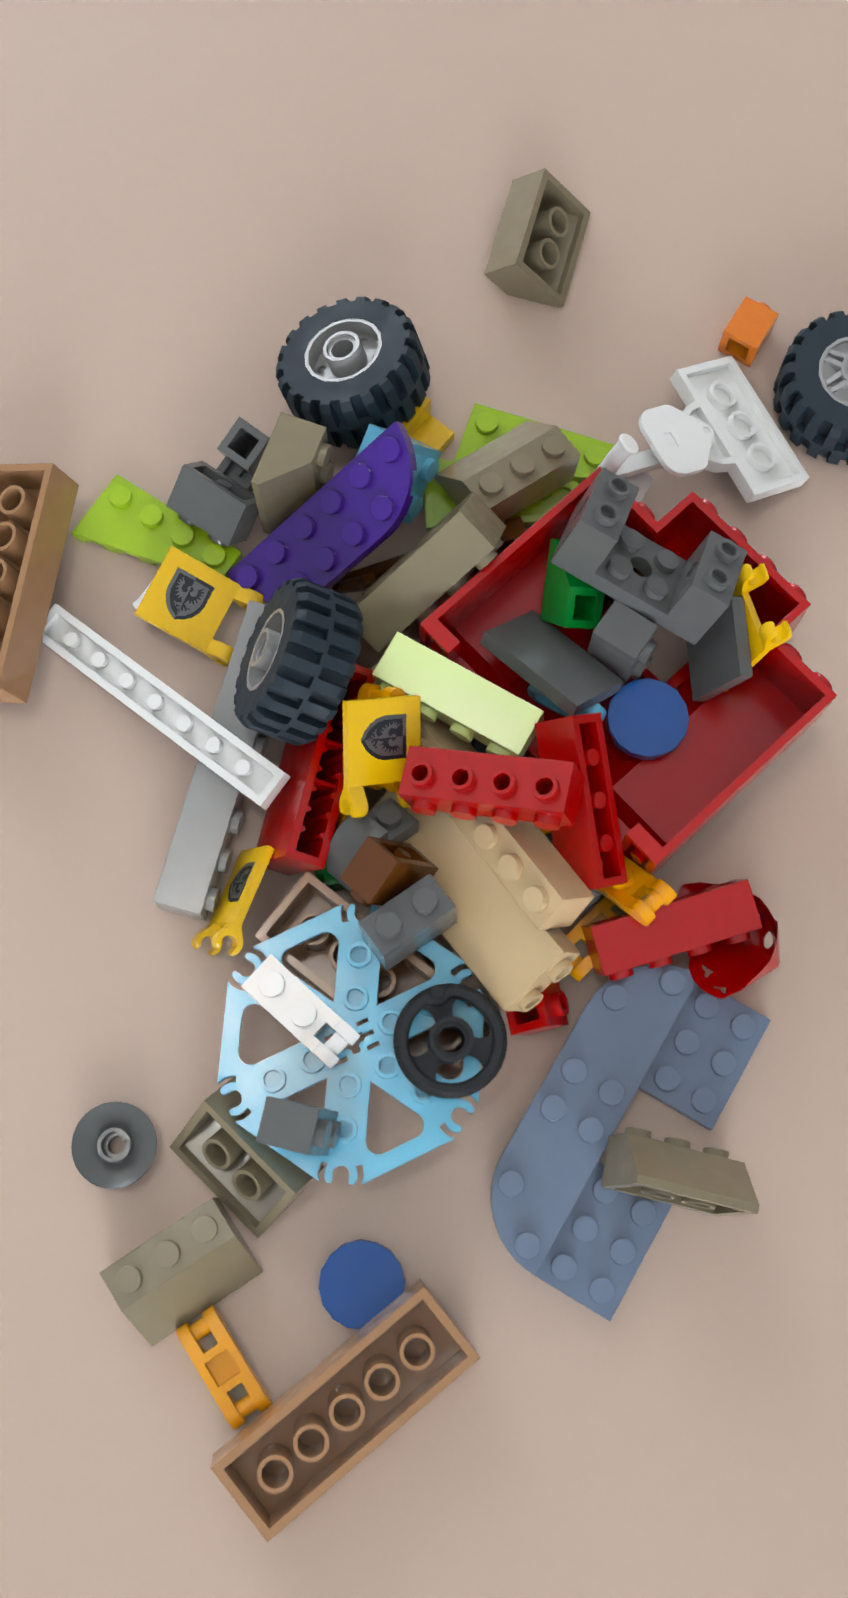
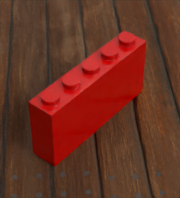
[256,664,374,876]

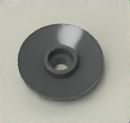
[71,1102,157,1189]

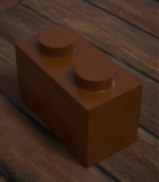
[340,836,439,907]

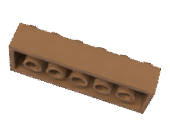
[0,463,79,703]
[254,871,506,1080]
[211,1279,480,1542]

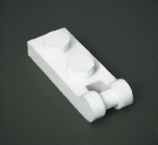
[241,954,361,1069]

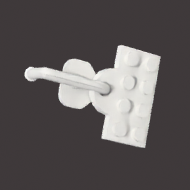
[596,356,810,503]

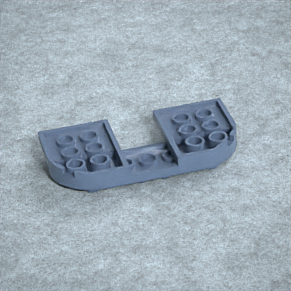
[490,965,771,1321]

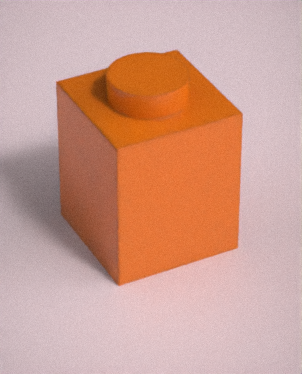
[717,296,779,368]

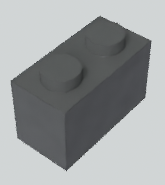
[166,461,259,546]
[587,600,658,685]
[358,873,457,971]
[256,1096,342,1156]

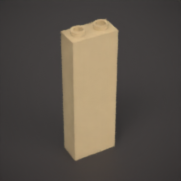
[371,791,581,1012]

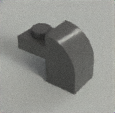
[216,417,270,492]
[327,797,419,891]

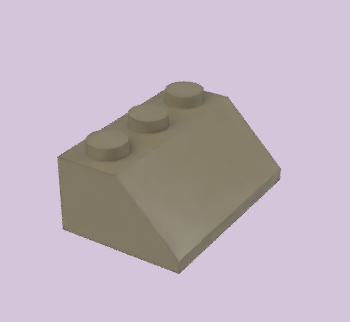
[484,168,591,307]
[251,412,335,534]
[434,421,581,522]
[170,1077,324,1238]
[601,1127,759,1216]
[99,1198,263,1346]

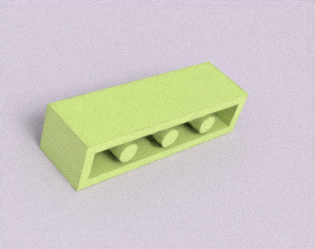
[372,631,544,757]

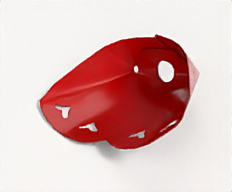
[677,882,780,999]

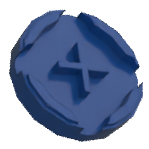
[606,678,689,761]
[319,1239,405,1330]

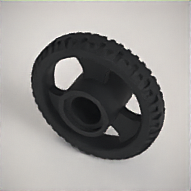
[393,983,507,1099]

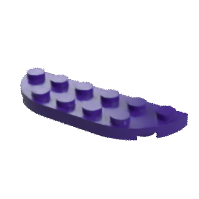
[227,421,417,602]

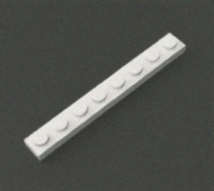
[42,603,290,810]

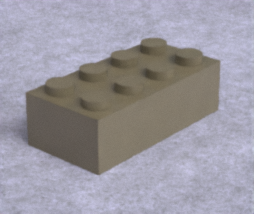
[356,491,506,652]

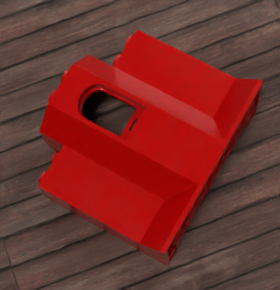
[420,467,837,876]

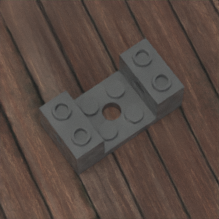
[551,467,747,645]

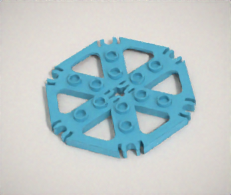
[217,904,484,1185]

